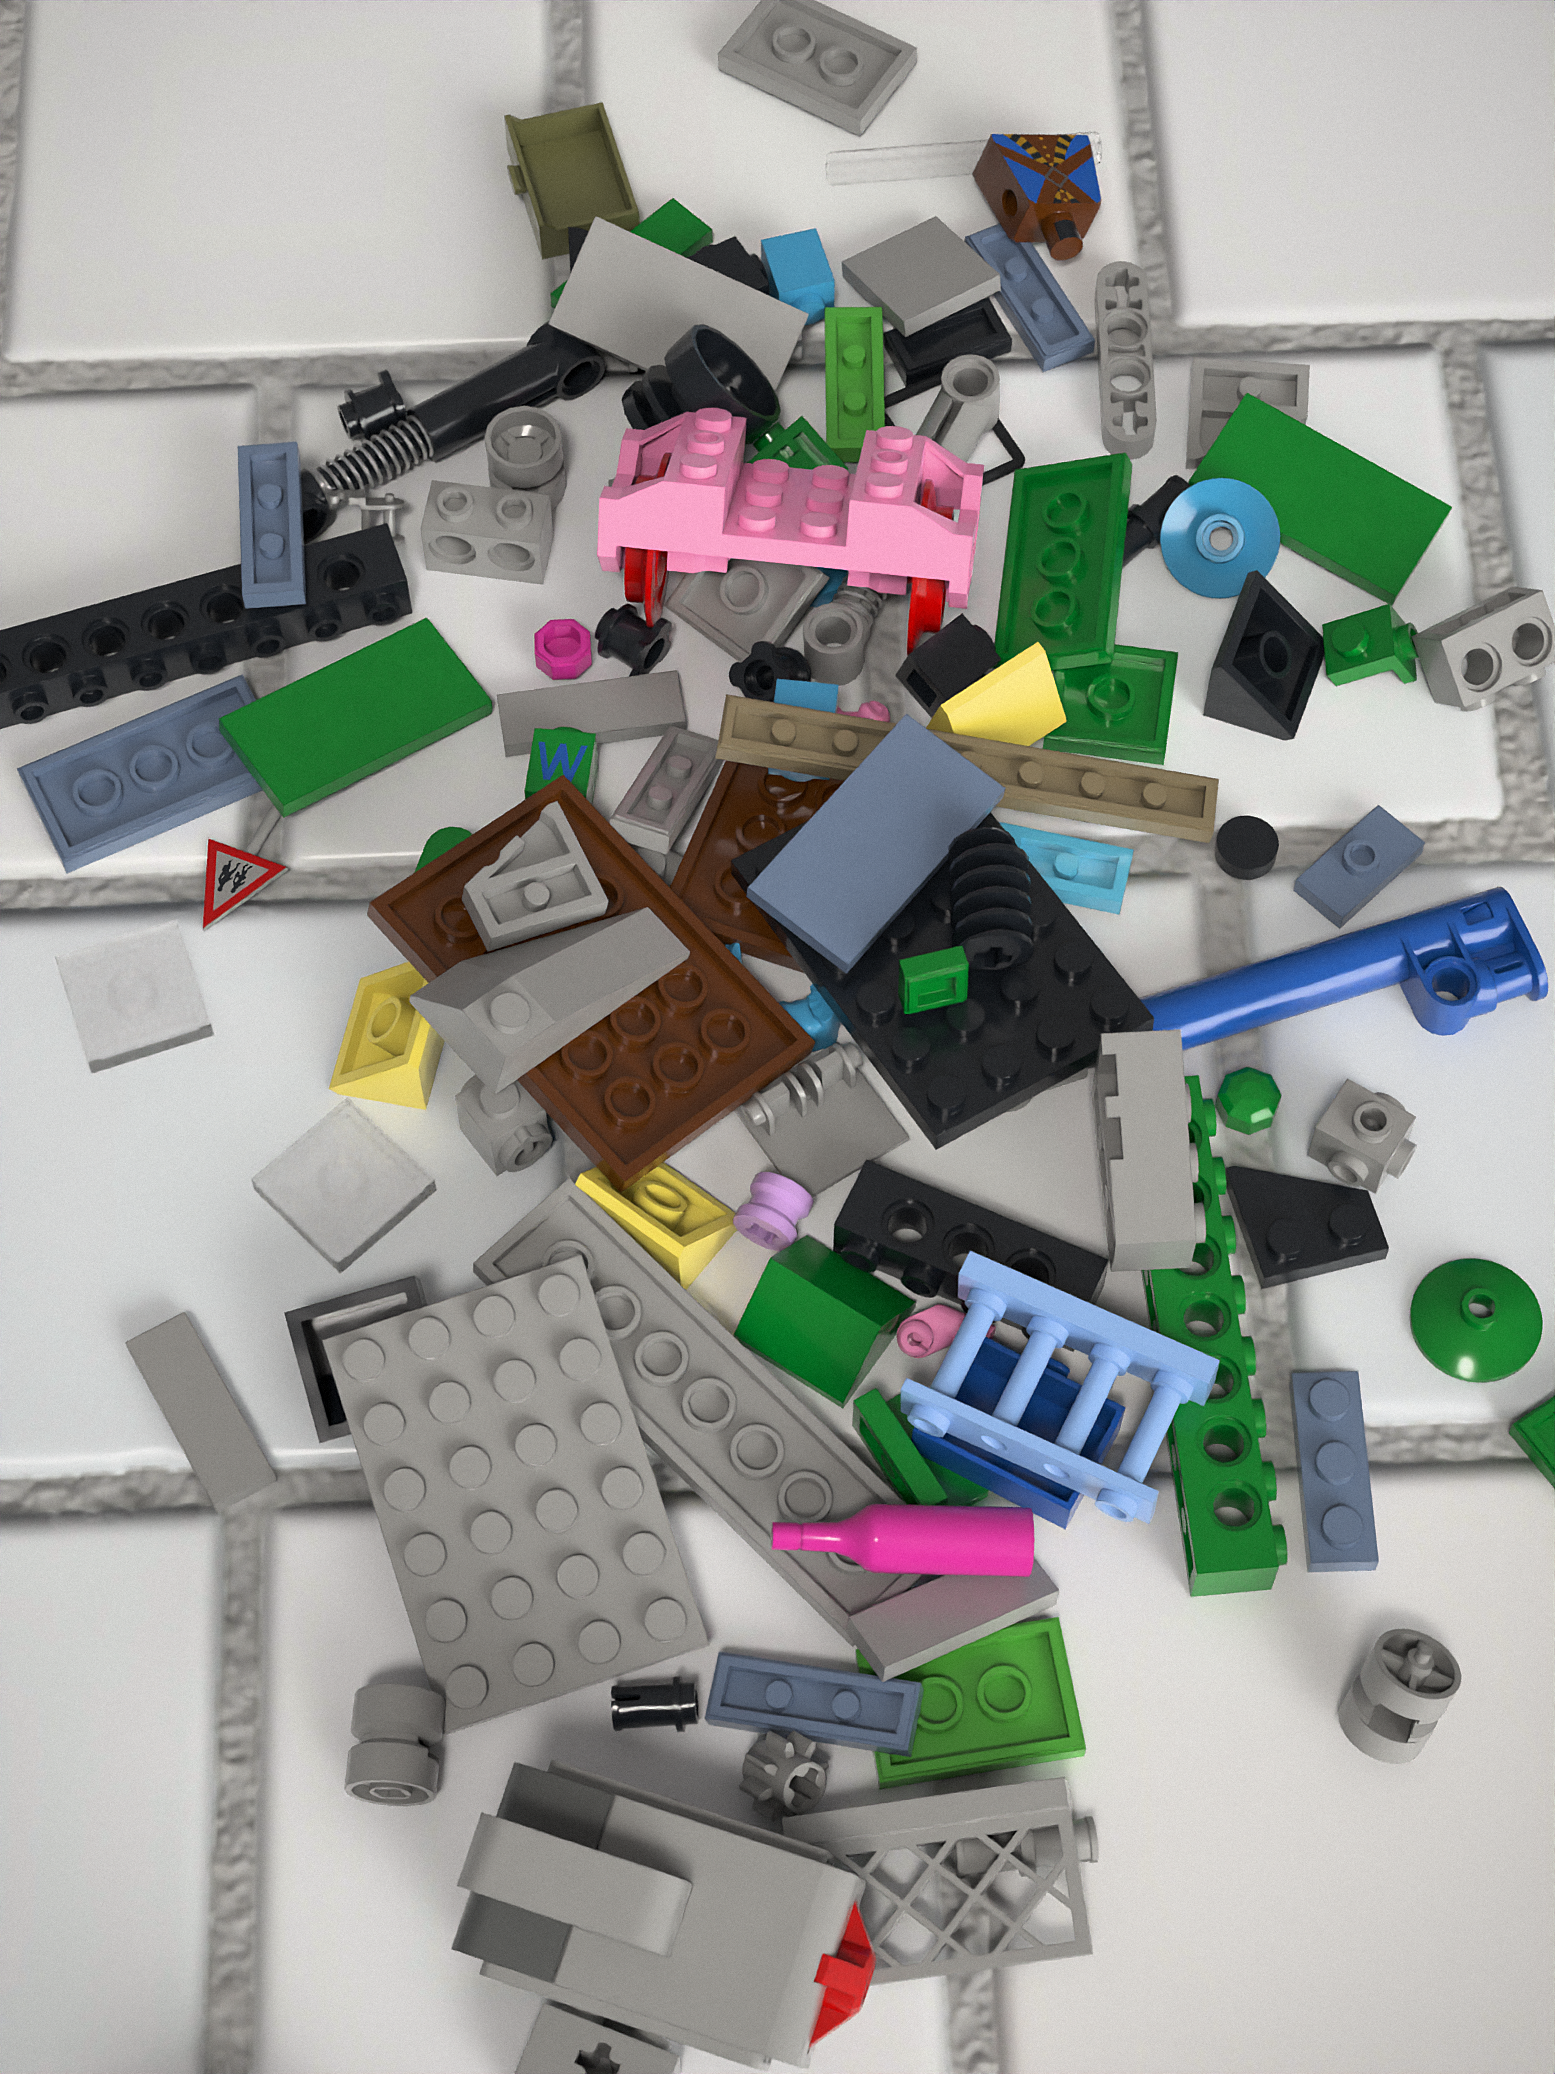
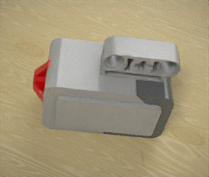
[451,1759,876,2071]

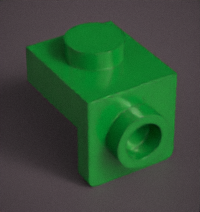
[1322,604,1419,686]

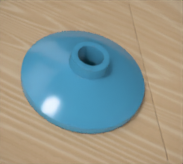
[1160,478,1281,598]

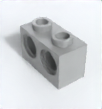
[420,480,553,585]
[1412,587,1555,711]

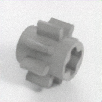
[739,1731,829,1822]

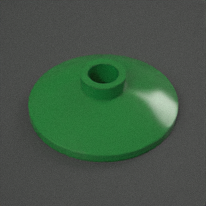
[1409,1258,1543,1383]

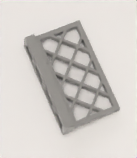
[782,1777,1093,1986]

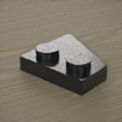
[1225,1166,1389,1289]

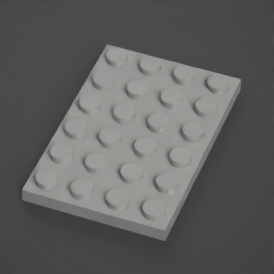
[322,1255,710,1735]

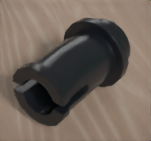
[611,1676,699,1732]

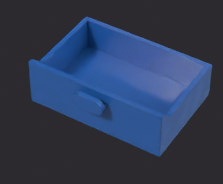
[911,1337,1126,1530]

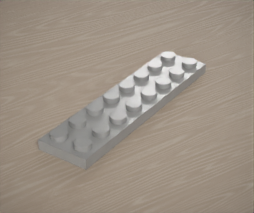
[473,1177,926,1647]

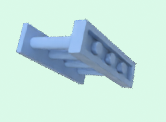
[901,1251,1220,1524]

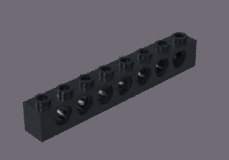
[0,523,412,729]

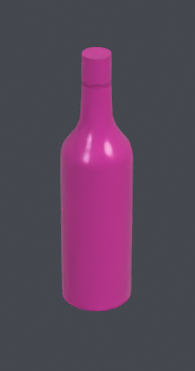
[771,1504,1034,1577]

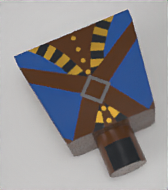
[972,134,1101,261]

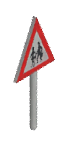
[203,804,288,932]

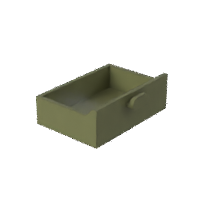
[504,102,640,260]

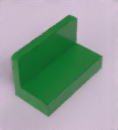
[852,1388,989,1506]

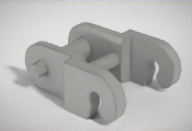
[327,490,405,546]

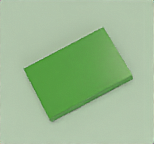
[855,1617,1086,1790]

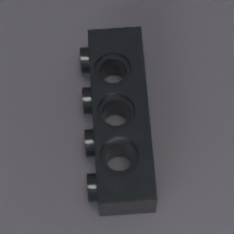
[833,1159,1109,1352]

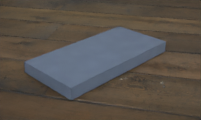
[17,674,263,874]
[746,714,1006,974]

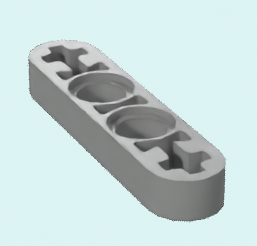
[1094,261,1157,460]

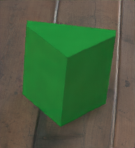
[733,1235,916,1409]

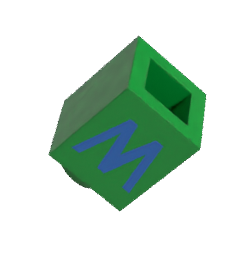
[524,727,599,805]

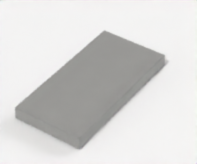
[548,216,809,391]

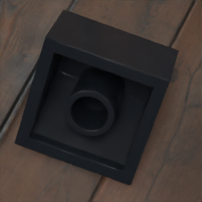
[284,1275,428,1443]

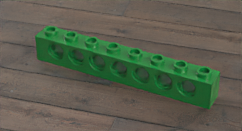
[1141,1075,1287,1597]

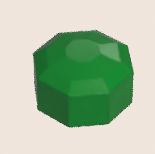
[1215,1067,1282,1135]

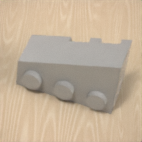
[1091,1029,1206,1272]

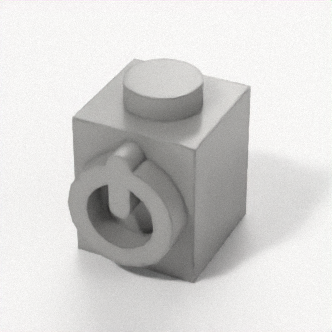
[455,1075,553,1176]

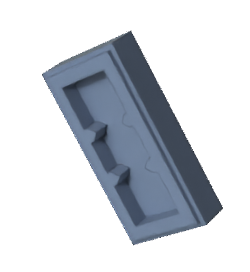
[1293,805,1425,929]

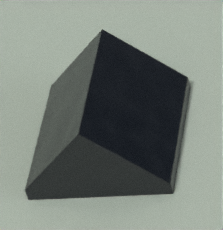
[1203,570,1325,741]

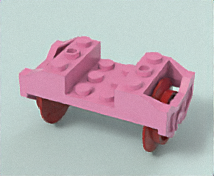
[597,408,984,656]

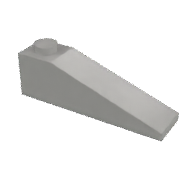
[409,907,690,1095]

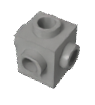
[1308,1078,1417,1194]

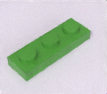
[824,307,885,462]

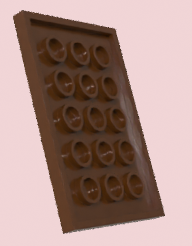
[367,775,815,1193]

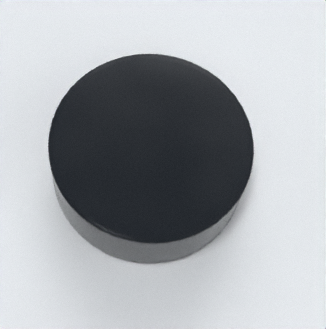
[1214,816,1279,880]

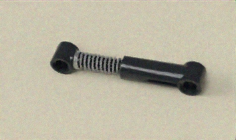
[301,321,605,545]

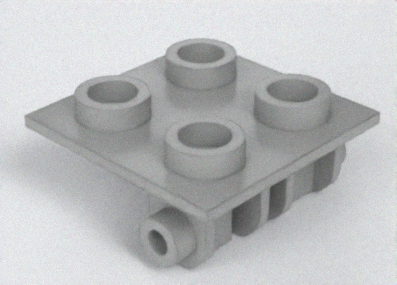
[734,1042,909,1198]

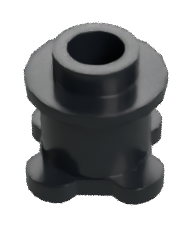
[337,369,407,446]
[595,603,672,676]
[729,641,811,702]

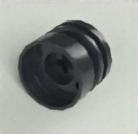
[622,324,781,445]

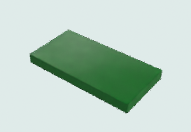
[1188,393,1452,606]
[994,452,1133,671]
[219,617,493,818]

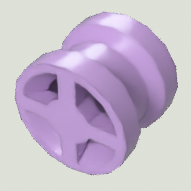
[733,1172,814,1251]

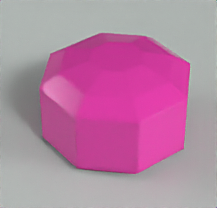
[534,619,592,680]

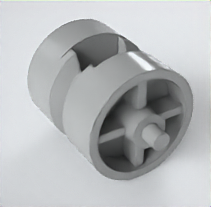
[1338,1629,1461,1764]

